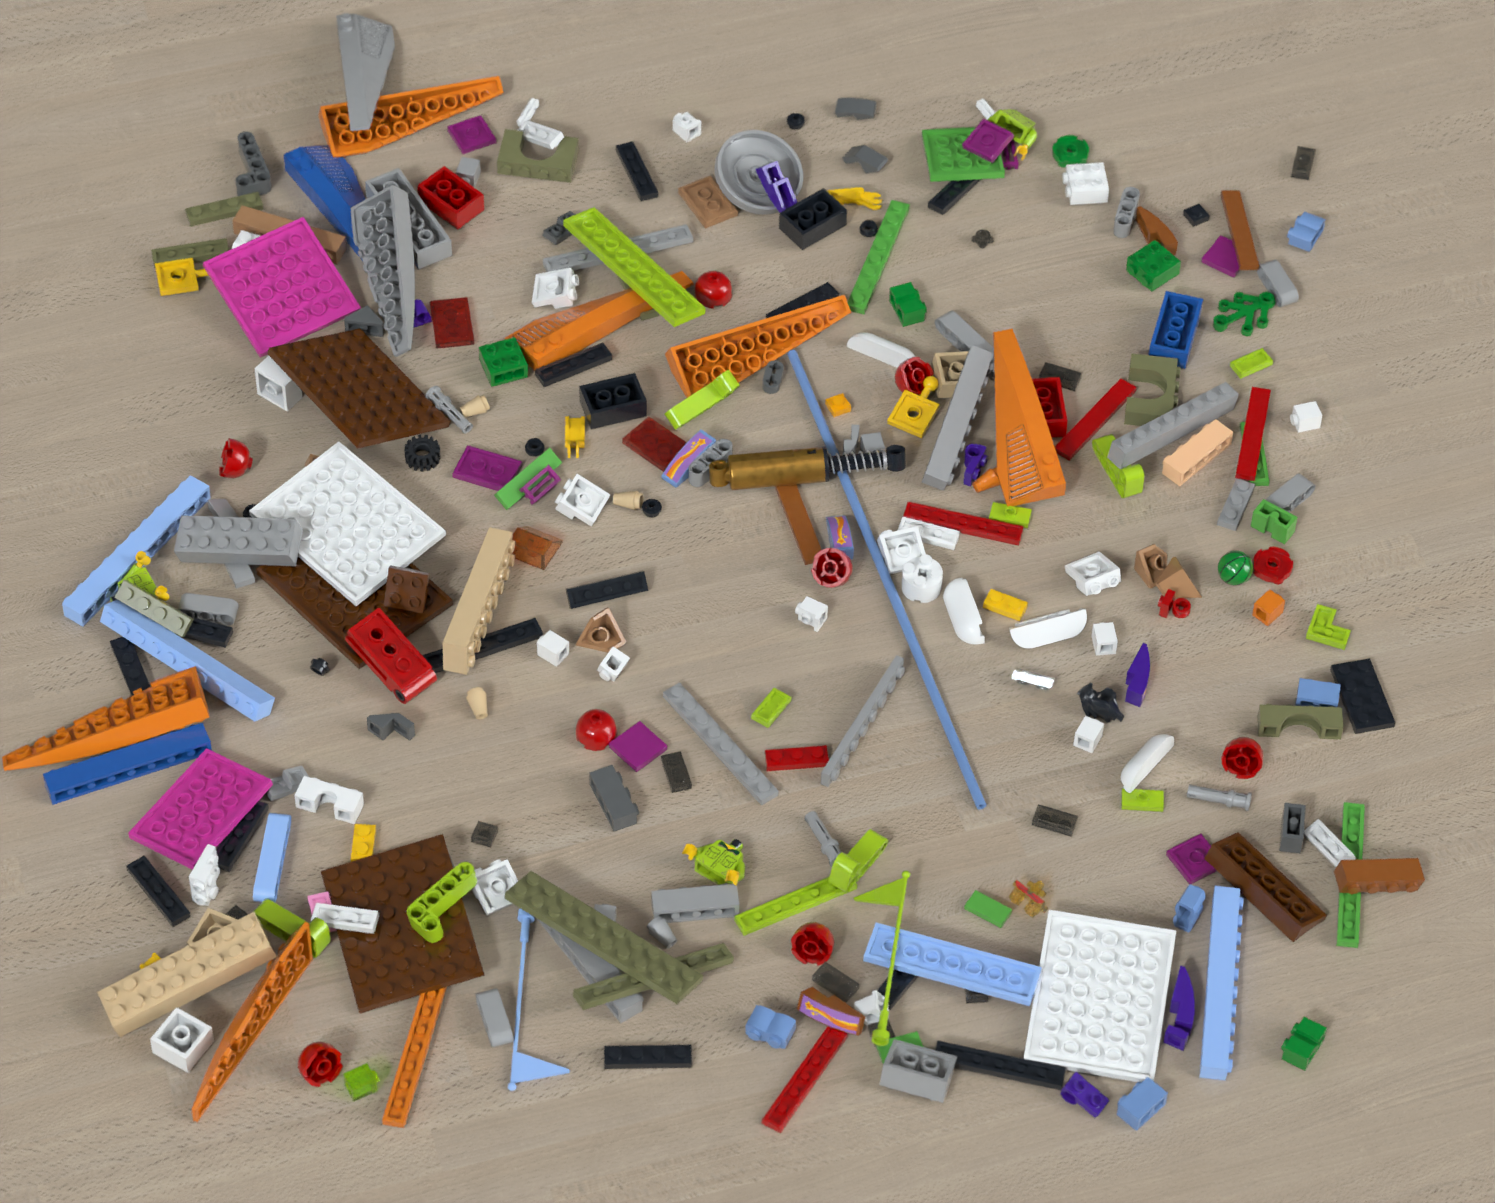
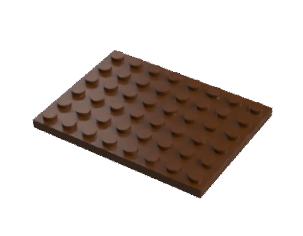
[267,328,451,449]
[256,557,453,669]
[321,834,485,1014]

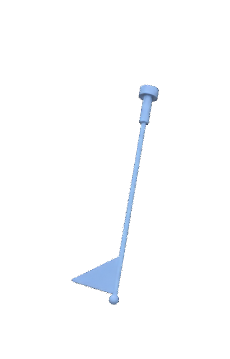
[508,908,569,1091]

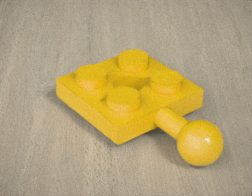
[155,258,209,296]
[887,376,940,438]

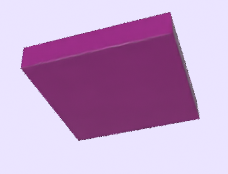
[447,115,496,155]
[962,119,1014,163]
[1201,235,1240,278]
[609,721,667,772]
[1166,834,1217,884]

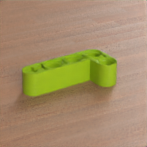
[664,369,740,430]
[1092,434,1144,498]
[828,829,889,893]
[407,862,477,943]
[253,899,330,958]

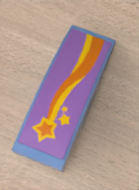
[661,430,716,488]
[826,516,854,559]

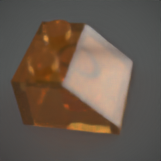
[512,526,563,570]

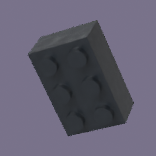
[779,188,847,250]
[579,373,647,429]

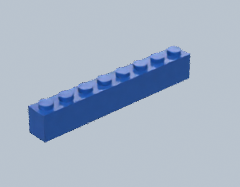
[43,723,212,805]

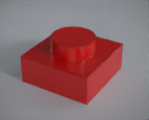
[1158,589,1176,618]

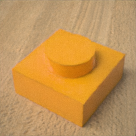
[825,393,851,417]

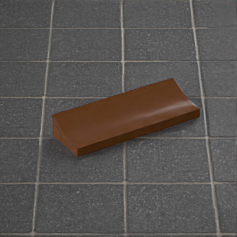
[1204,832,1327,942]

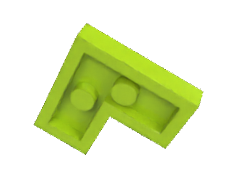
[1306,604,1351,650]

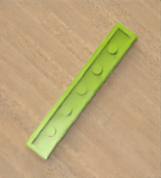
[734,877,857,936]

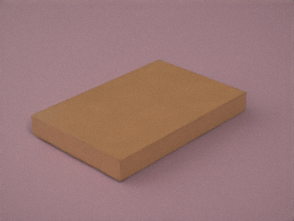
[678,175,738,229]

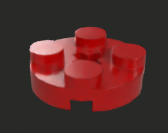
[1253,546,1293,585]

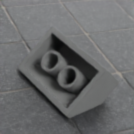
[880,1039,957,1103]

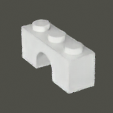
[295,776,364,824]

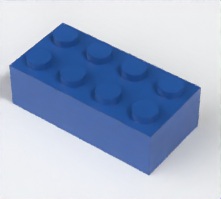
[1149,291,1203,369]

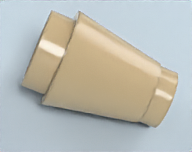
[459,395,490,418]
[613,491,644,511]
[466,687,488,720]

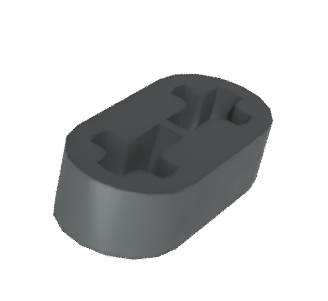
[762,360,784,394]

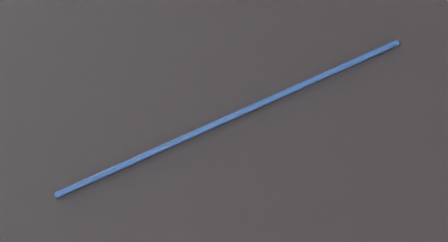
[787,350,986,810]

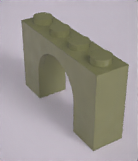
[497,129,579,183]
[1124,354,1181,426]

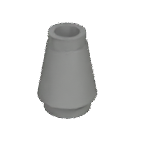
[647,916,677,948]

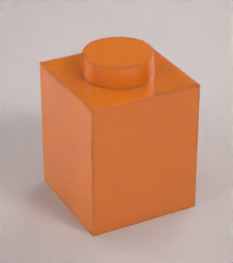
[1252,589,1285,626]

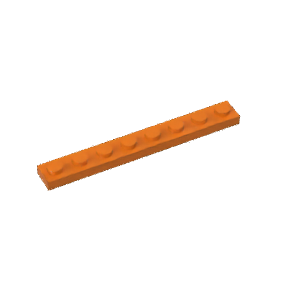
[382,987,447,1128]

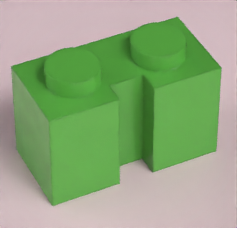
[1251,499,1298,544]

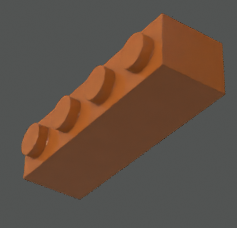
[1334,858,1425,894]

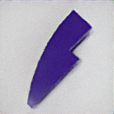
[755,161,798,213]
[1125,643,1150,707]
[1169,965,1195,1036]

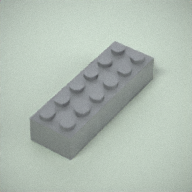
[365,168,452,269]
[174,515,303,566]

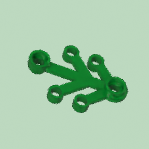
[1213,292,1276,336]

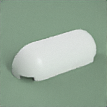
[847,332,915,368]
[943,578,985,644]
[1009,608,1087,648]
[1121,734,1174,793]

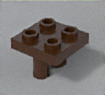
[384,565,430,613]

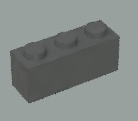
[589,765,639,832]

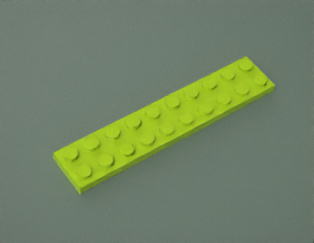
[563,207,706,327]

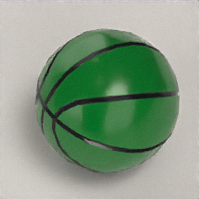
[1218,550,1253,586]

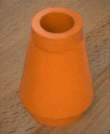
[972,468,1000,493]

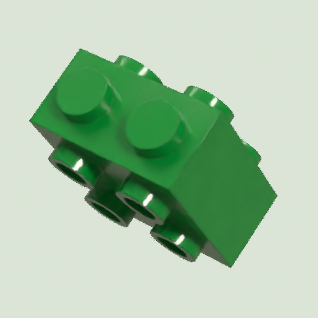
[1126,240,1181,292]
[478,337,528,387]

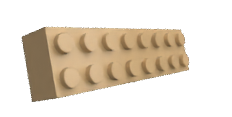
[443,527,515,675]
[97,912,277,1037]

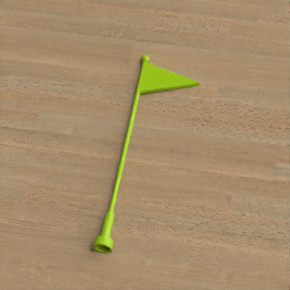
[853,870,910,1046]

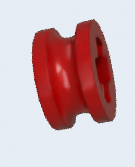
[1172,598,1191,618]

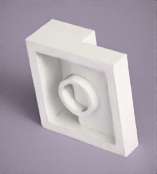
[532,267,579,309]
[555,474,610,526]
[877,526,926,574]
[1065,552,1121,596]
[189,844,220,906]
[472,859,518,916]

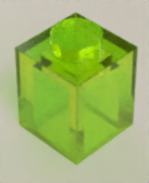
[343,1063,379,1102]

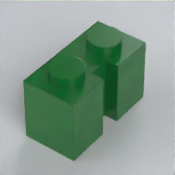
[889,282,927,327]
[1281,1017,1327,1071]

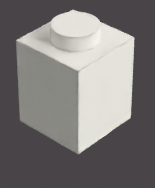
[1290,401,1322,433]
[1092,622,1118,656]
[537,630,569,667]
[1073,716,1104,753]

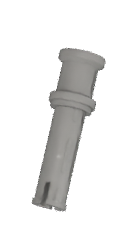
[425,386,473,434]
[1187,784,1252,811]
[804,811,845,867]

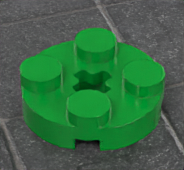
[1052,135,1089,168]

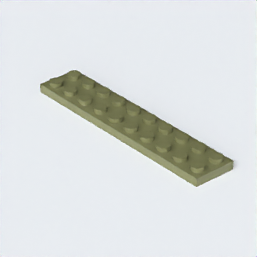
[504,871,703,1004]

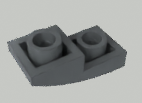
[835,98,877,120]
[542,211,576,245]

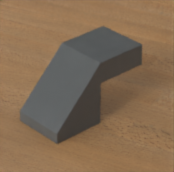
[842,145,888,174]
[367,713,415,741]

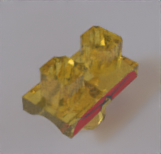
[1009,879,1048,918]

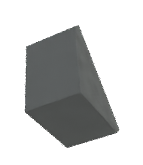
[344,305,384,337]

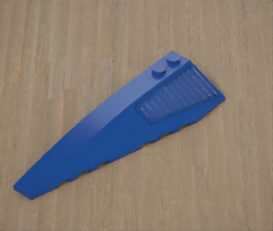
[284,145,366,261]

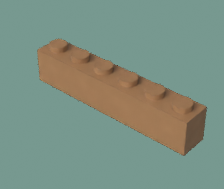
[232,205,347,265]

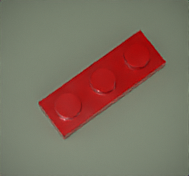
[765,745,829,771]

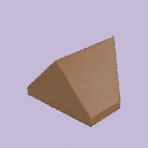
[1134,544,1168,588]
[1155,557,1202,598]
[576,607,627,653]

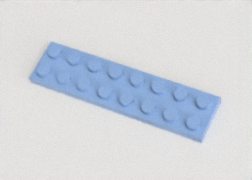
[863,923,1042,1006]

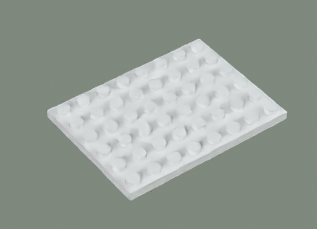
[249,441,446,606]
[1024,910,1176,1082]

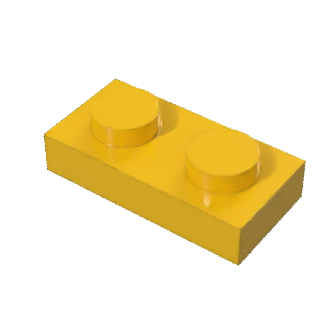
[983,589,1028,621]
[351,824,376,862]

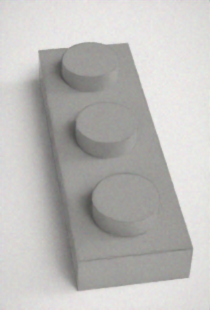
[1217,478,1255,531]

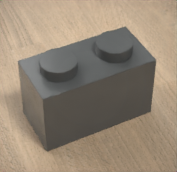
[1279,803,1306,854]

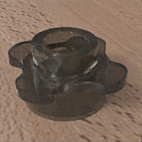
[971,229,994,248]

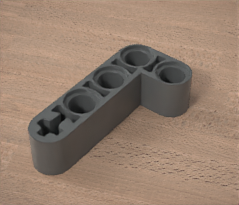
[235,131,272,196]

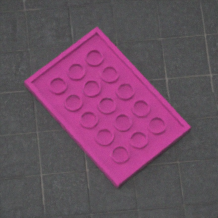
[128,748,273,870]

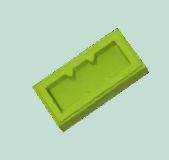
[1230,348,1273,379]
[989,502,1032,528]
[751,688,791,728]
[1121,788,1164,812]

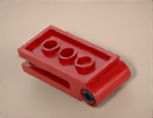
[345,608,437,704]

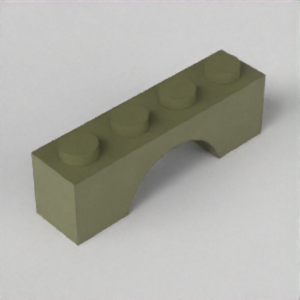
[1257,704,1343,740]

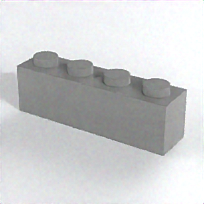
[651,883,739,923]

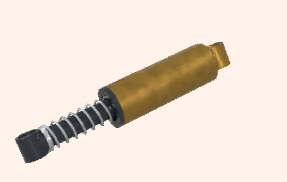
[709,445,906,490]

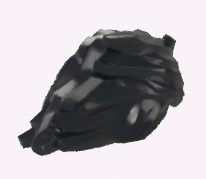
[1077,682,1124,723]

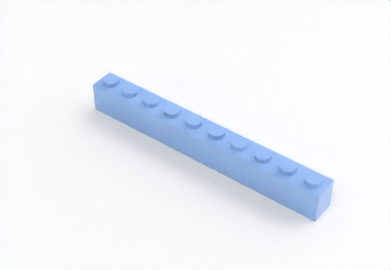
[62,475,211,627]
[100,600,275,722]
[1199,886,1244,1081]

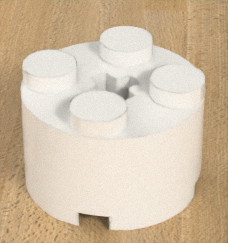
[902,554,943,603]

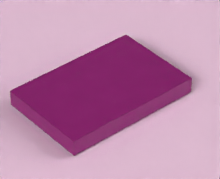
[452,445,522,491]

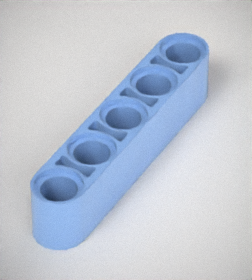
[253,813,291,902]

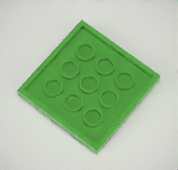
[922,127,1005,182]

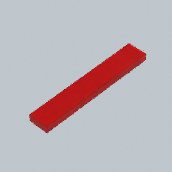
[1055,378,1137,461]
[1235,386,1271,481]
[903,502,1024,546]
[762,1026,848,1134]

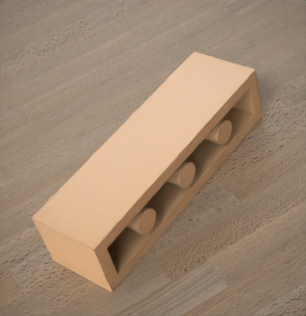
[1162,419,1233,486]

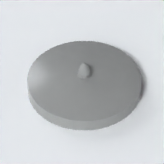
[714,130,803,215]

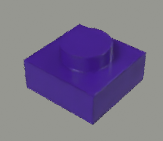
[1163,1025,1189,1051]

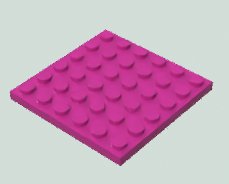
[203,217,361,358]

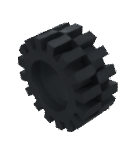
[404,435,440,472]

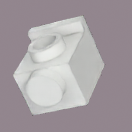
[673,112,701,142]
[795,596,828,632]
[597,647,630,682]
[854,990,889,1026]

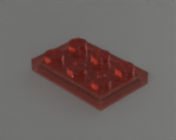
[429,297,474,349]
[622,416,687,472]

